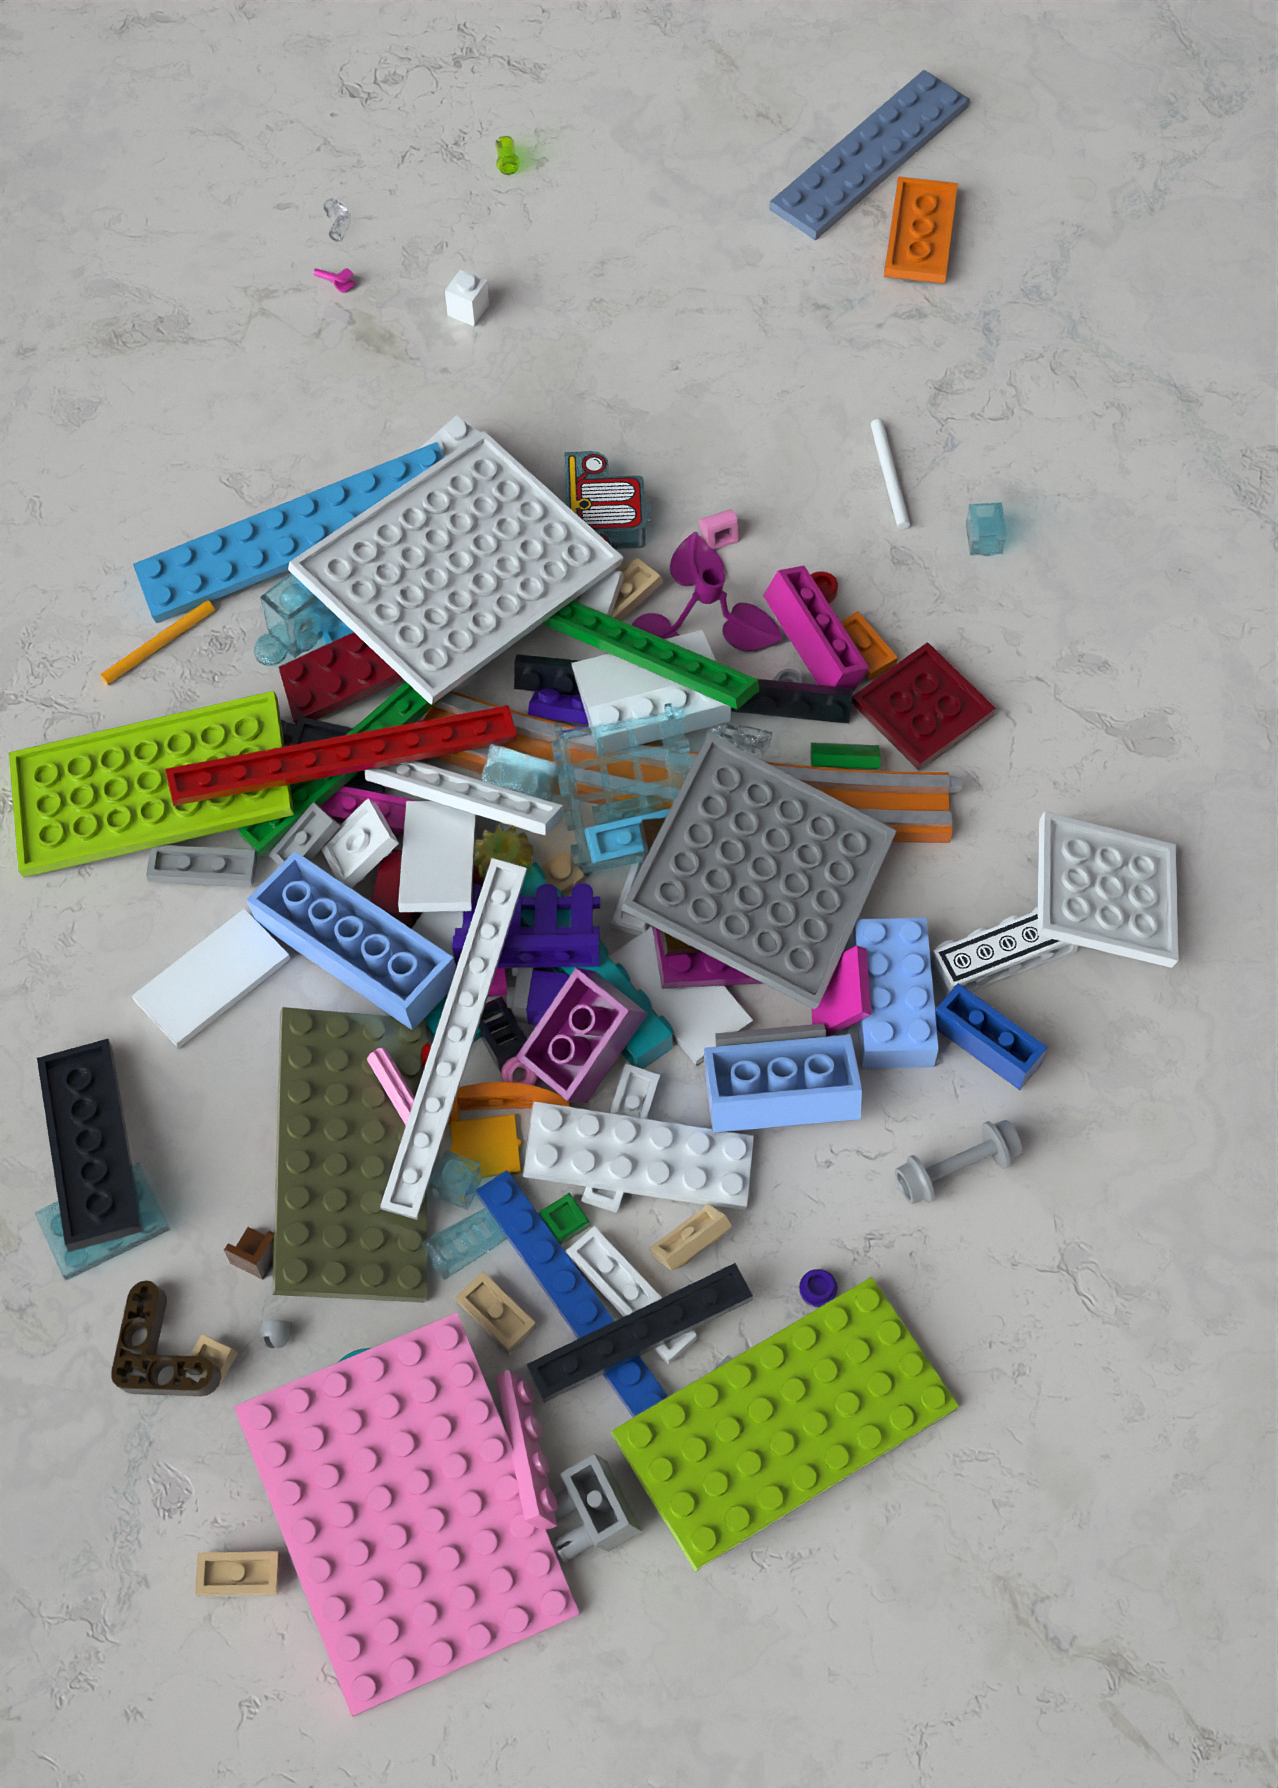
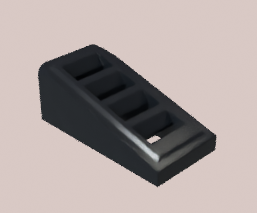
[478,996,527,1074]

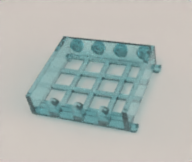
[551,703,690,876]

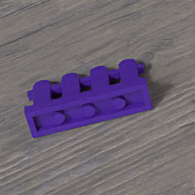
[452,883,600,968]

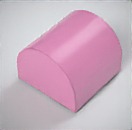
[699,509,739,550]

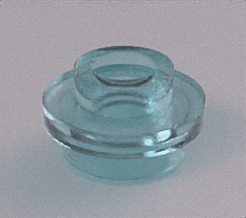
[254,633,288,666]

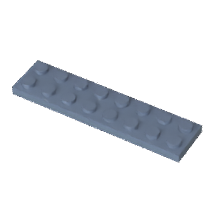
[770,70,969,240]

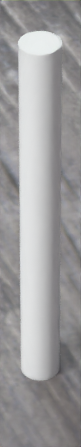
[871,419,910,530]

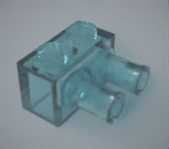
[481,744,563,802]

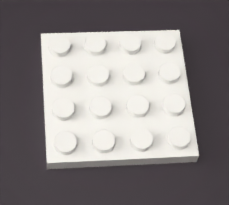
[1037,812,1179,968]

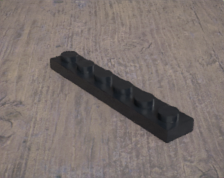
[527,1263,753,1403]

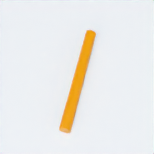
[100,600,215,685]

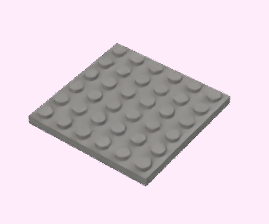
[621,733,897,1010]

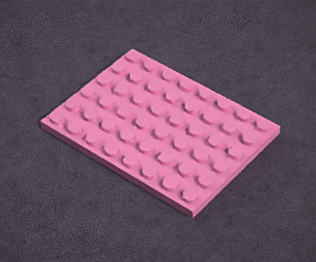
[234,1313,580,1716]

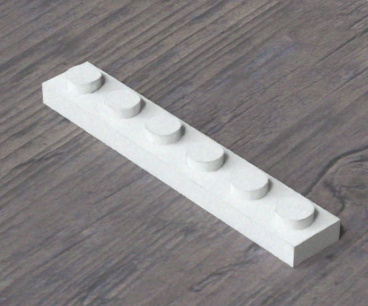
[365,761,563,836]

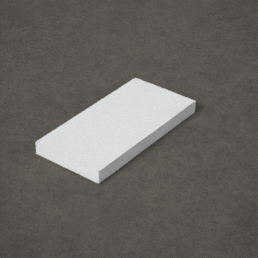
[398,801,476,912]
[132,908,290,1049]
[609,927,753,1065]

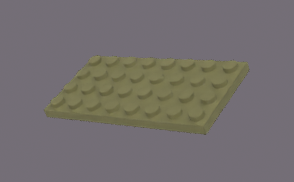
[272,1007,427,1303]

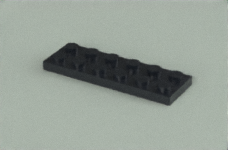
[37,1039,144,1252]

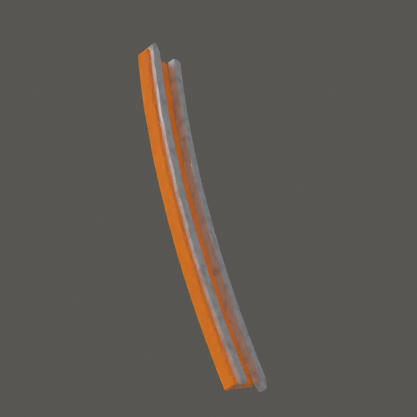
[416,691,964,843]

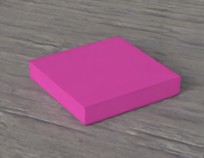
[811,946,872,1037]

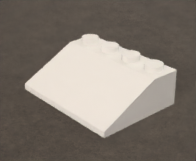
[571,630,731,755]

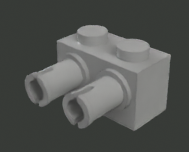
[553,1453,642,1563]

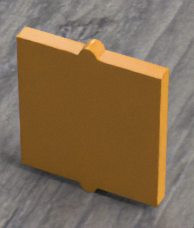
[449,1114,522,1181]

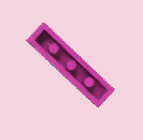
[763,565,869,692]

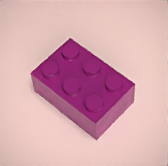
[516,967,648,1103]

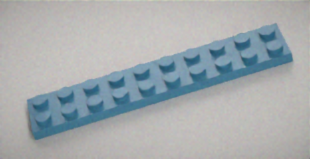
[133,442,444,623]

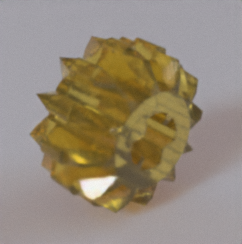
[473,824,534,878]

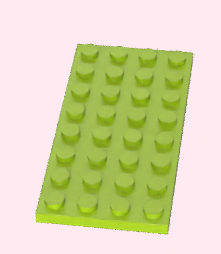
[9,691,294,878]
[611,1277,959,1572]

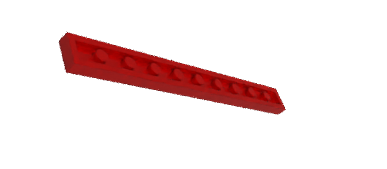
[165,705,517,806]

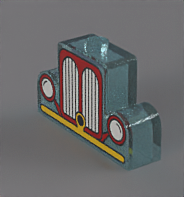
[565,451,652,549]

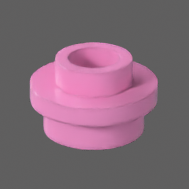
[501,1056,537,1086]

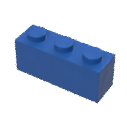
[935,983,1047,1090]

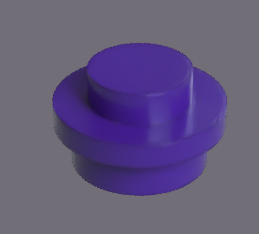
[799,1269,838,1307]

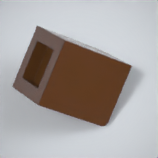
[224,1227,274,1280]

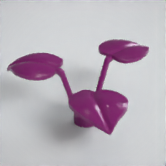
[632,532,782,652]

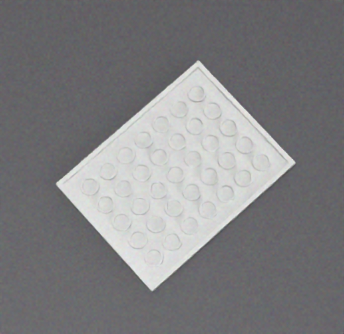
[288,431,623,705]

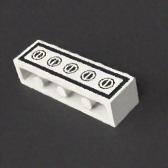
[931,907,1079,996]

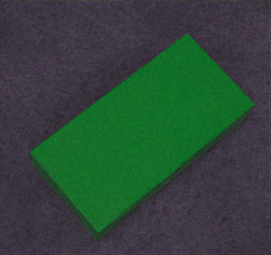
[810,742,881,769]

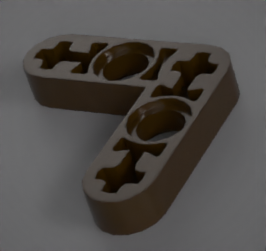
[111,1280,221,1396]

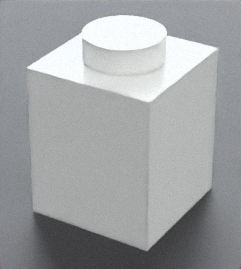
[445,269,489,326]

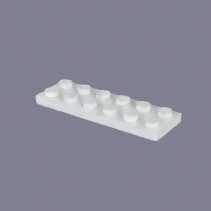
[523,1101,754,1211]

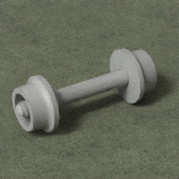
[895,1120,1023,1204]

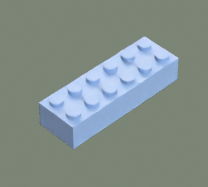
[247,851,457,1031]

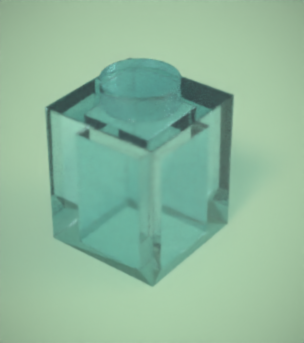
[966,502,1007,556]
[430,1149,483,1210]

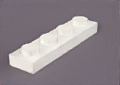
[581,1063,660,1213]
[566,1226,697,1365]

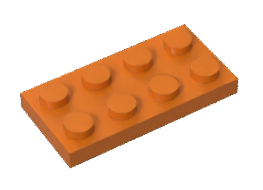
[884,176,958,284]

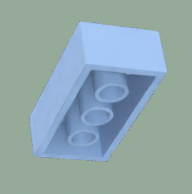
[852,918,939,1069]
[704,1035,862,1133]

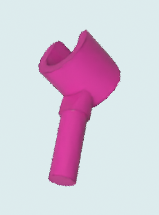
[313,268,356,293]

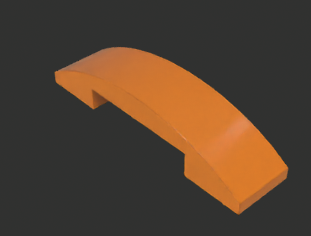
[447,1082,570,1125]

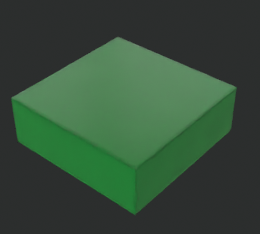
[538,1192,590,1245]

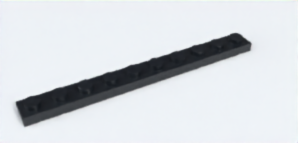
[514,654,853,724]

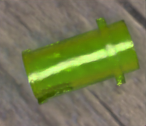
[495,136,520,175]

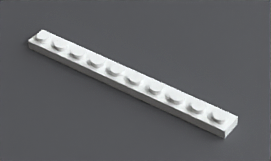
[380,858,527,1220]

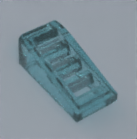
[422,1208,507,1280]

